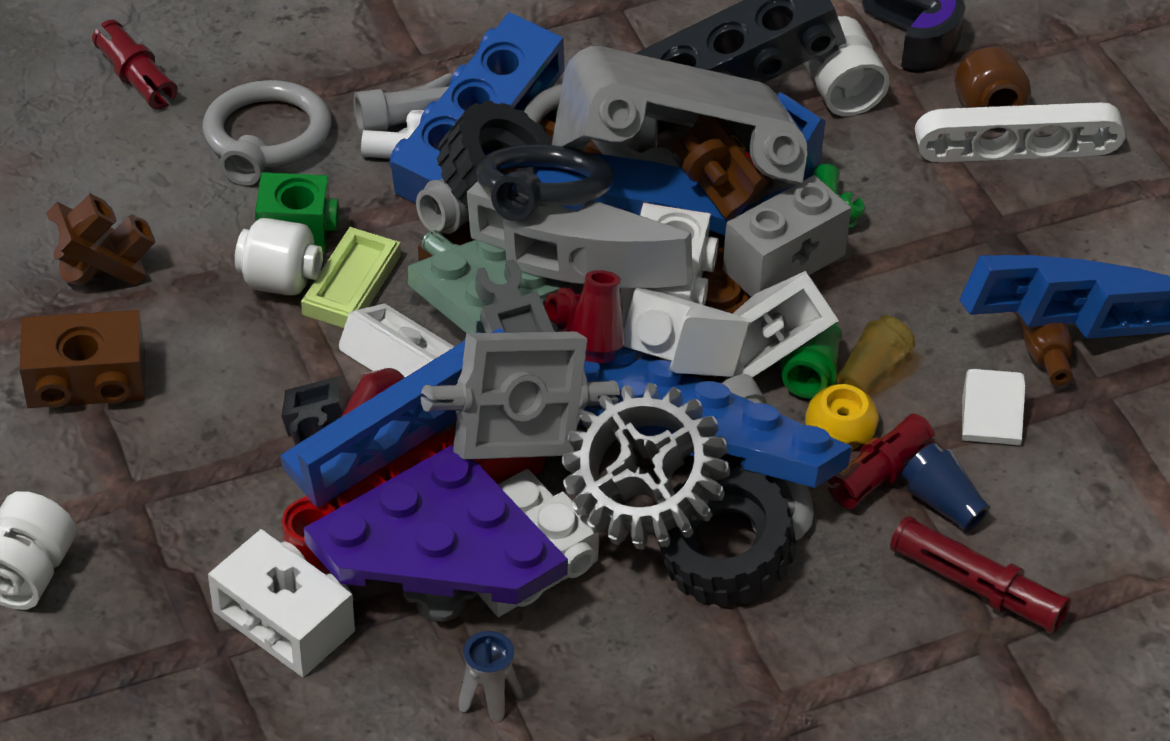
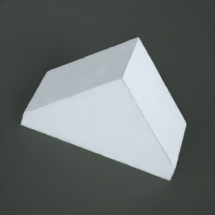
[733,271,839,377]

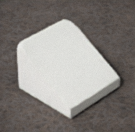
[962,369,1025,445]

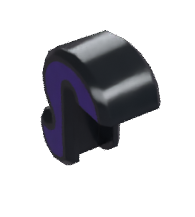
[862,0,966,71]

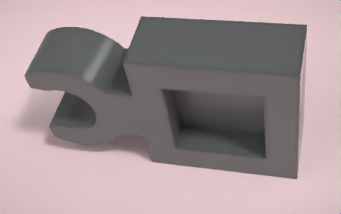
[475,259,555,333]

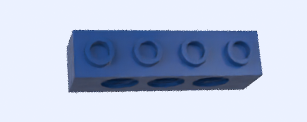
[389,12,565,203]

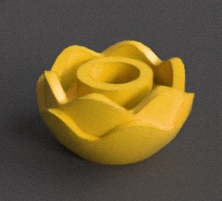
[805,384,879,451]

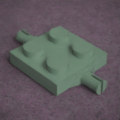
[408,230,570,333]

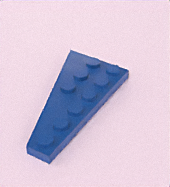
[578,346,852,488]

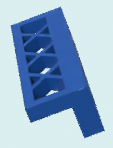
[280,327,505,509]

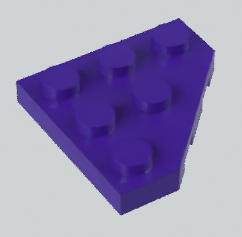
[304,444,568,605]

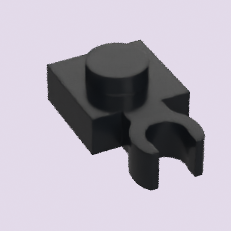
[281,376,348,446]

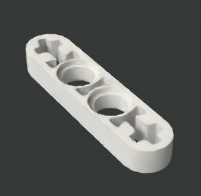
[915,102,1126,163]

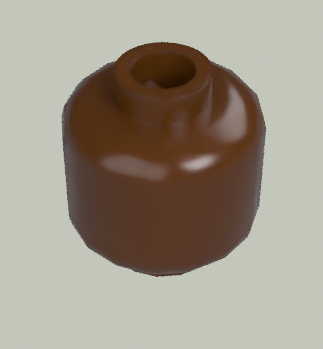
[954,47,1031,108]

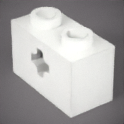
[208,529,355,678]

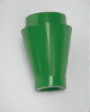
[780,323,842,398]

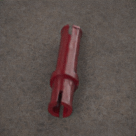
[890,516,1071,634]

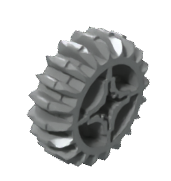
[562,382,730,550]

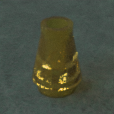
[836,315,916,393]

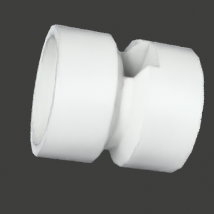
[804,16,890,116]
[0,492,77,610]

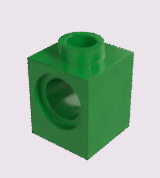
[255,172,340,254]

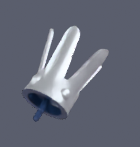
[459,631,524,723]

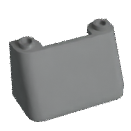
[552,46,807,196]

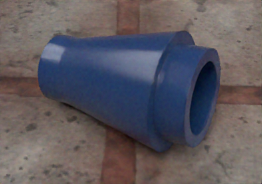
[902,443,991,532]

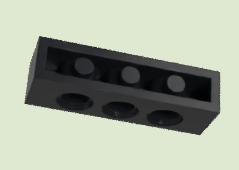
[634,0,847,134]

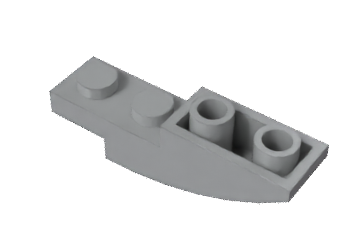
[467,181,693,288]

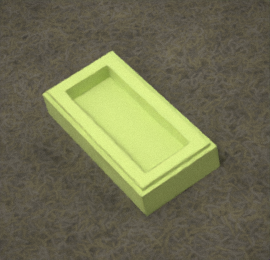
[301,227,401,328]

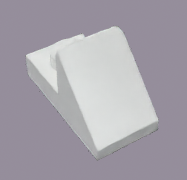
[624,288,751,377]

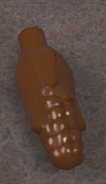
[1014,312,1073,386]

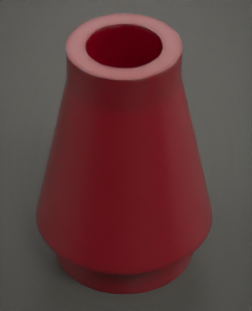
[568,270,625,363]

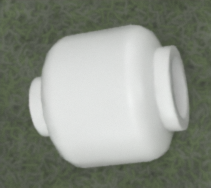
[235,218,323,295]

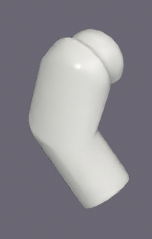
[361,110,424,159]

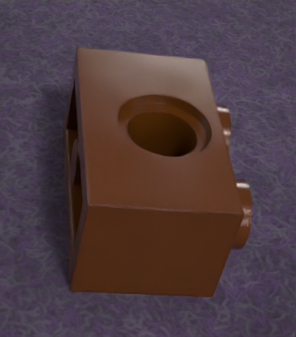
[20,310,145,408]

